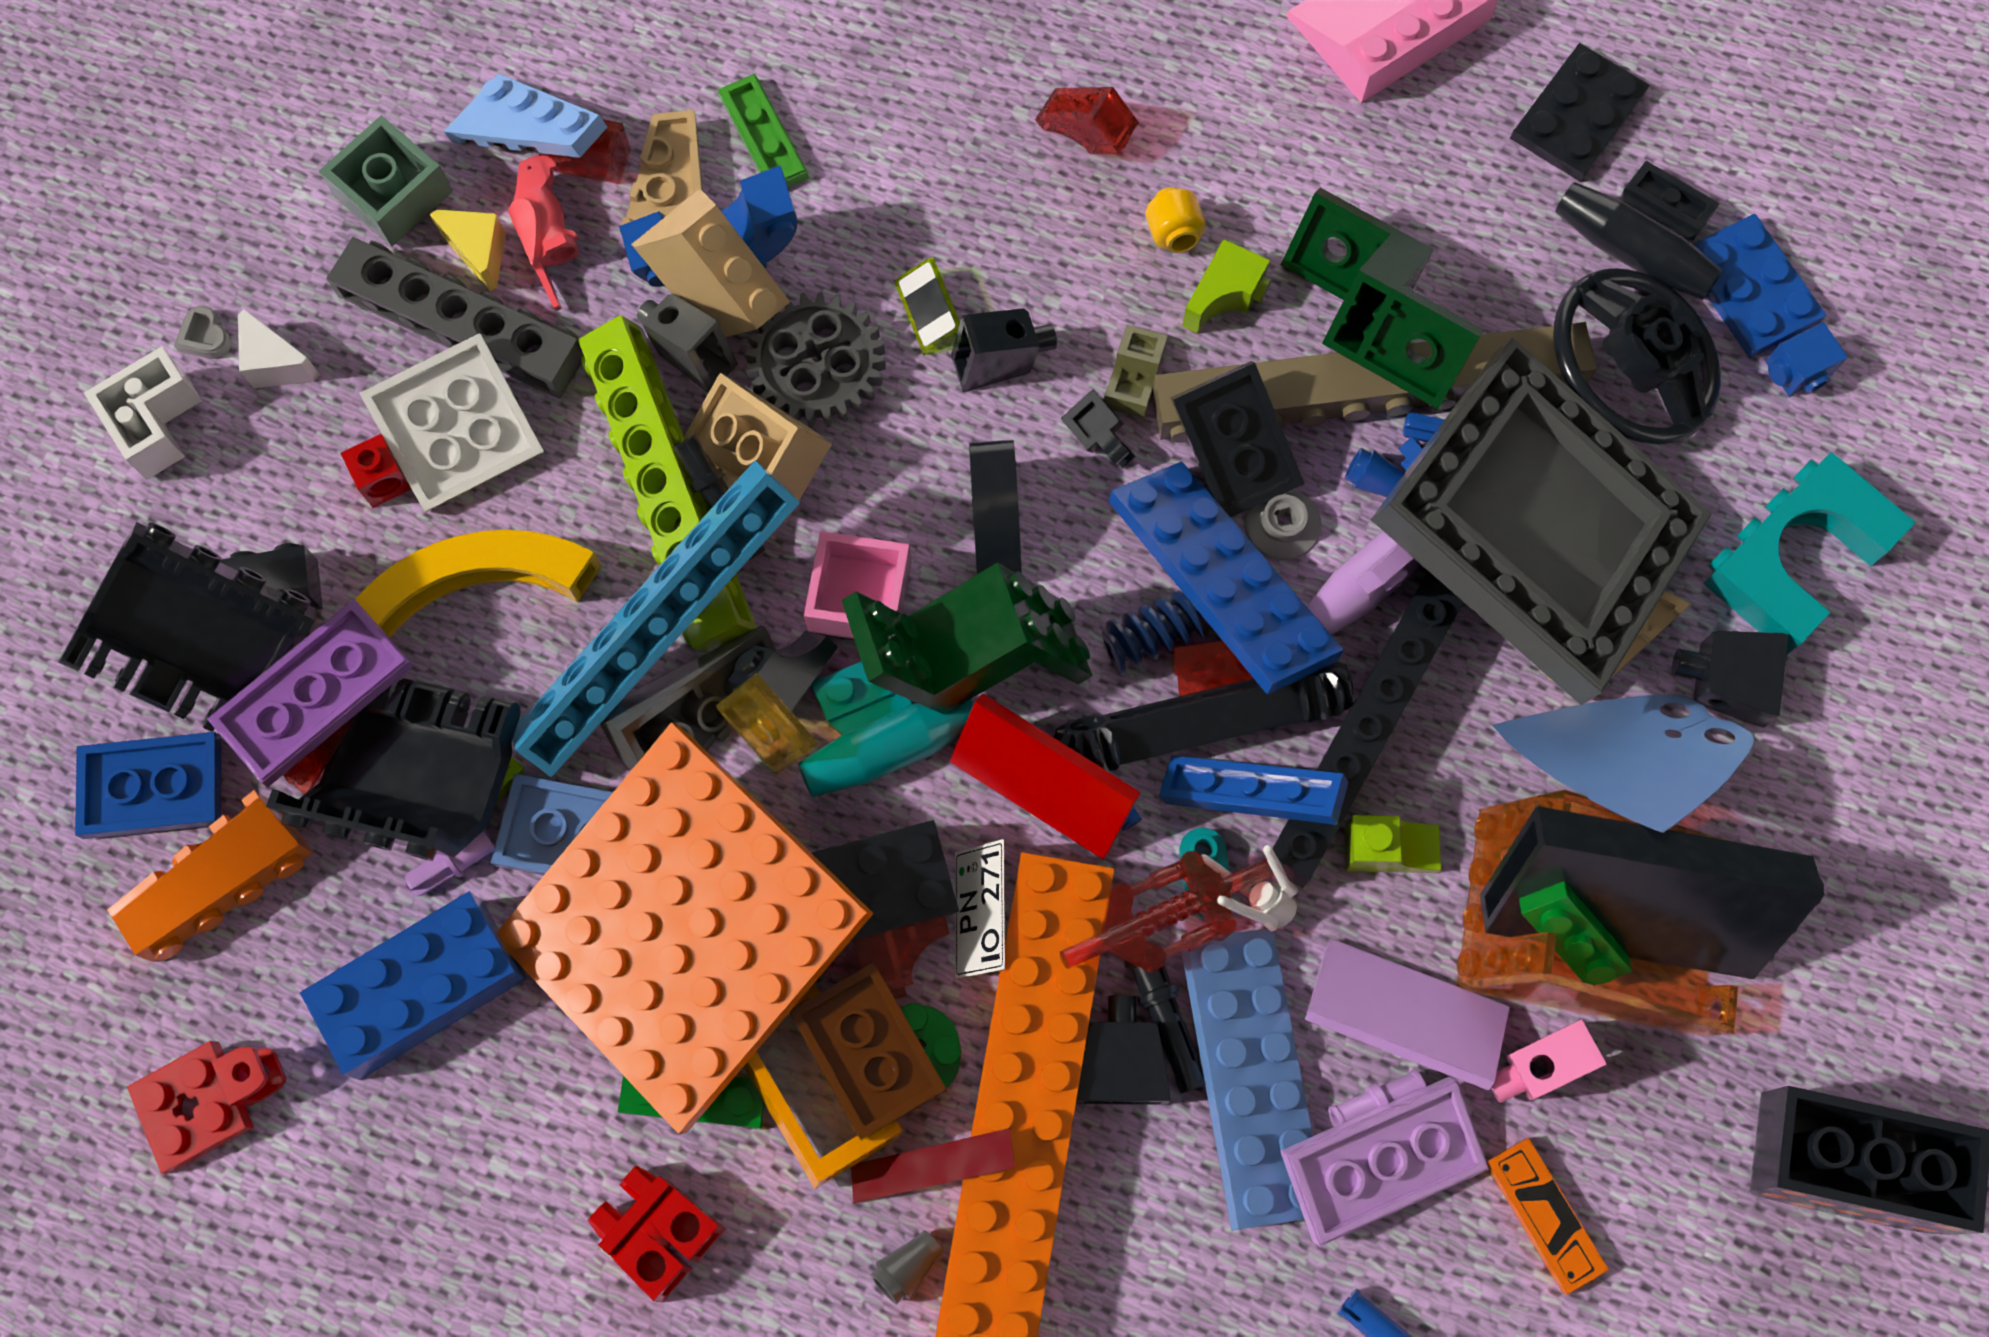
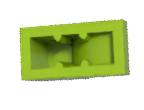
[1182,239,1272,333]
[1344,815,1441,873]

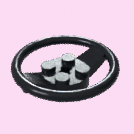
[1553,268,1721,445]

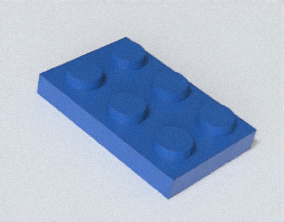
[1693,213,1827,358]
[75,732,221,839]

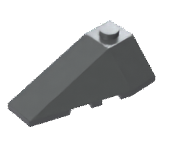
[600,625,777,770]

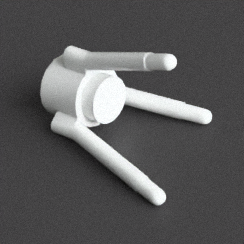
[1199,845,1298,932]

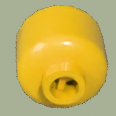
[1145,187,1206,253]

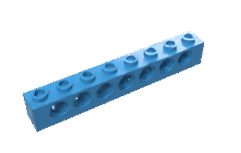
[513,460,800,777]

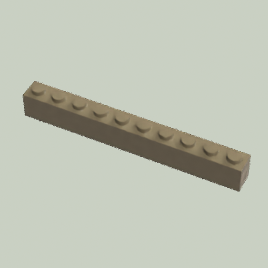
[1152,322,1597,443]

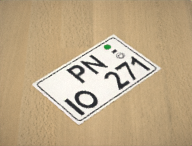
[955,839,1005,979]

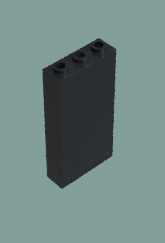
[1480,806,1825,979]

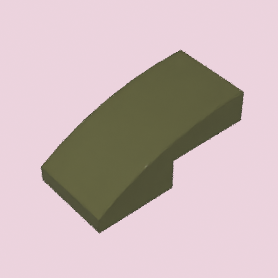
[1104,325,1168,418]

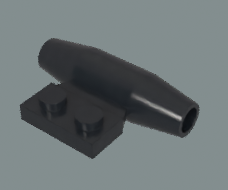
[1555,161,1723,300]

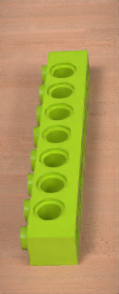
[578,315,757,653]

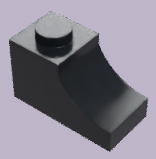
[728,631,838,719]

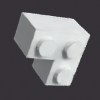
[84,346,202,480]

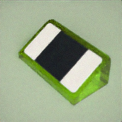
[894,257,960,356]

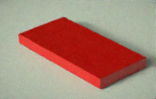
[949,693,1141,860]

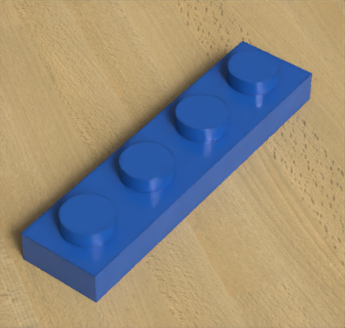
[1159,755,1349,825]

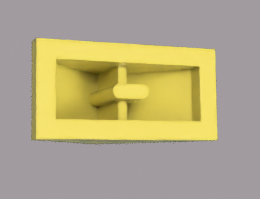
[430,210,506,292]

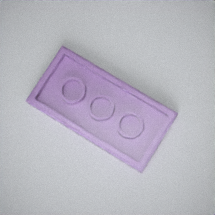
[1305,938,1510,1091]
[1280,1077,1489,1246]

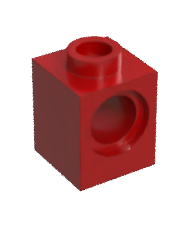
[340,434,412,508]

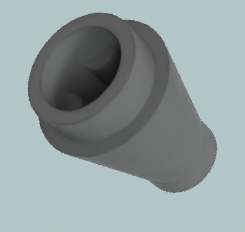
[870,1230,944,1305]

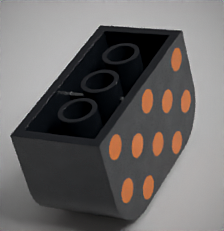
[1749,1086,1989,1235]

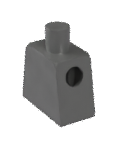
[637,294,738,393]

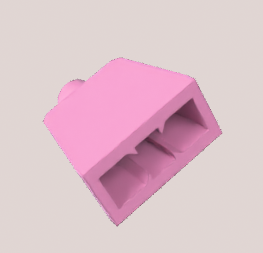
[1491,1019,1606,1104]

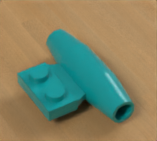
[798,661,974,797]

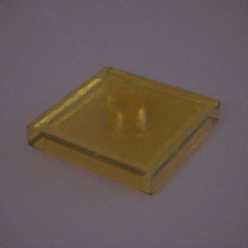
[716,673,819,774]

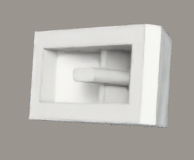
[238,309,320,388]

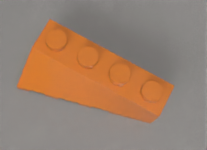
[107,790,314,962]

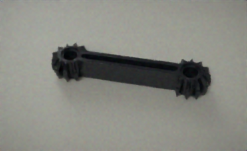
[1053,662,1354,771]

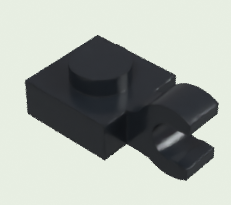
[1061,389,1136,468]

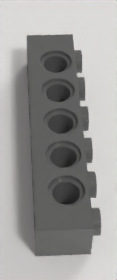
[326,237,584,399]

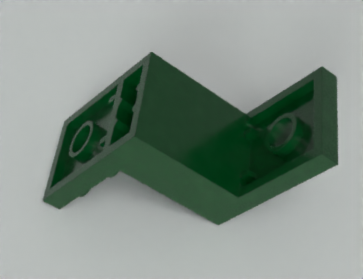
[1280,187,1484,409]
[841,562,1093,715]

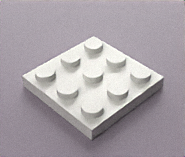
[359,333,544,512]

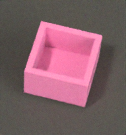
[804,531,912,639]

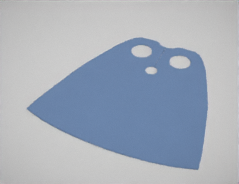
[1492,694,1754,833]

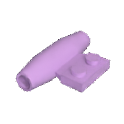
[1307,530,1422,636]

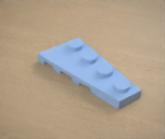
[444,73,607,158]

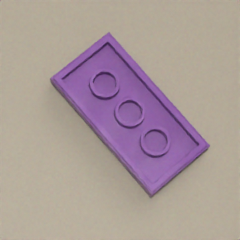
[207,599,414,788]

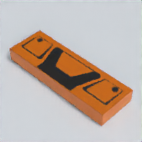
[1486,1138,1609,1295]

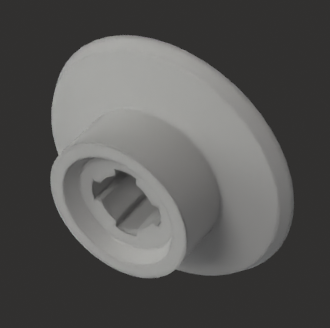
[1244,490,1321,560]

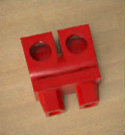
[588,1165,727,1303]

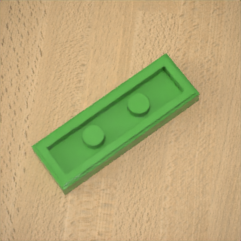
[718,74,808,187]

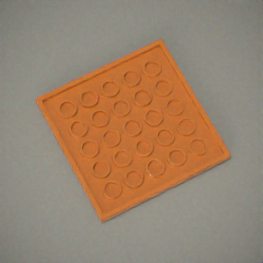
[497,722,874,1134]

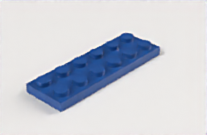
[1108,461,1343,695]

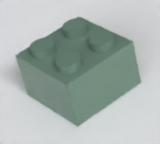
[319,115,453,247]

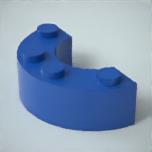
[619,165,798,287]

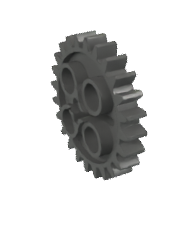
[745,292,886,429]

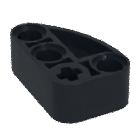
[969,440,1022,574]

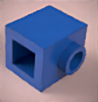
[1765,322,1848,396]

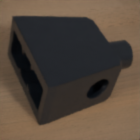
[951,308,1057,392]
[1672,631,1789,728]
[1076,995,1170,1105]

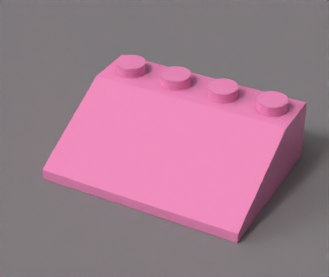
[1286,0,1498,103]

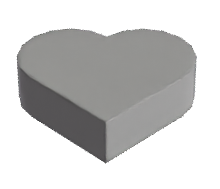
[174,306,232,359]

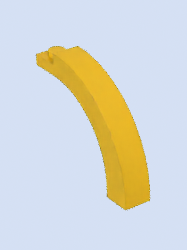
[355,529,602,638]

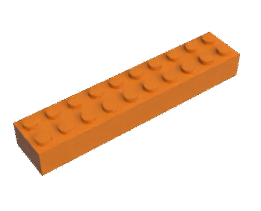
[935,852,1114,1337]

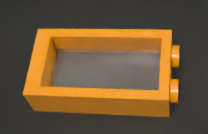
[743,984,903,1189]

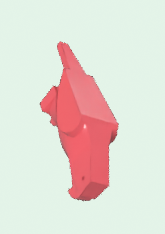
[508,155,579,311]

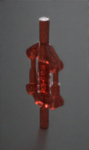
[1059,851,1274,972]

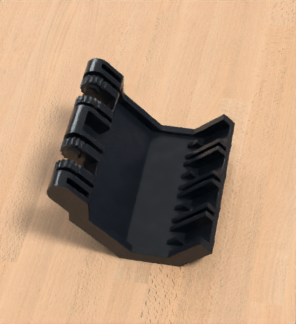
[58,522,315,736]
[266,678,521,861]

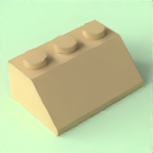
[632,189,790,337]

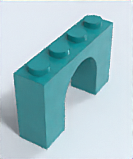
[1703,451,1916,656]

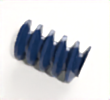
[1102,590,1204,677]

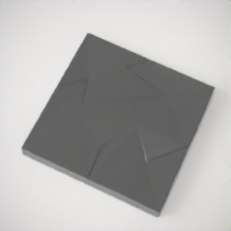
[1370,337,1712,705]

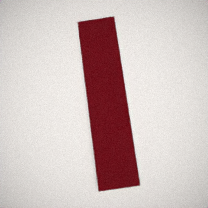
[851,1128,1015,1204]

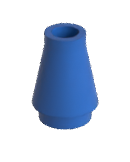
[1344,448,1404,497]

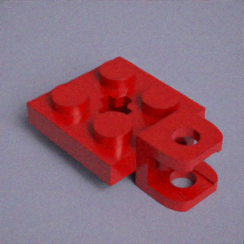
[127,1041,286,1174]

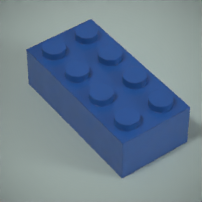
[299,891,526,1080]

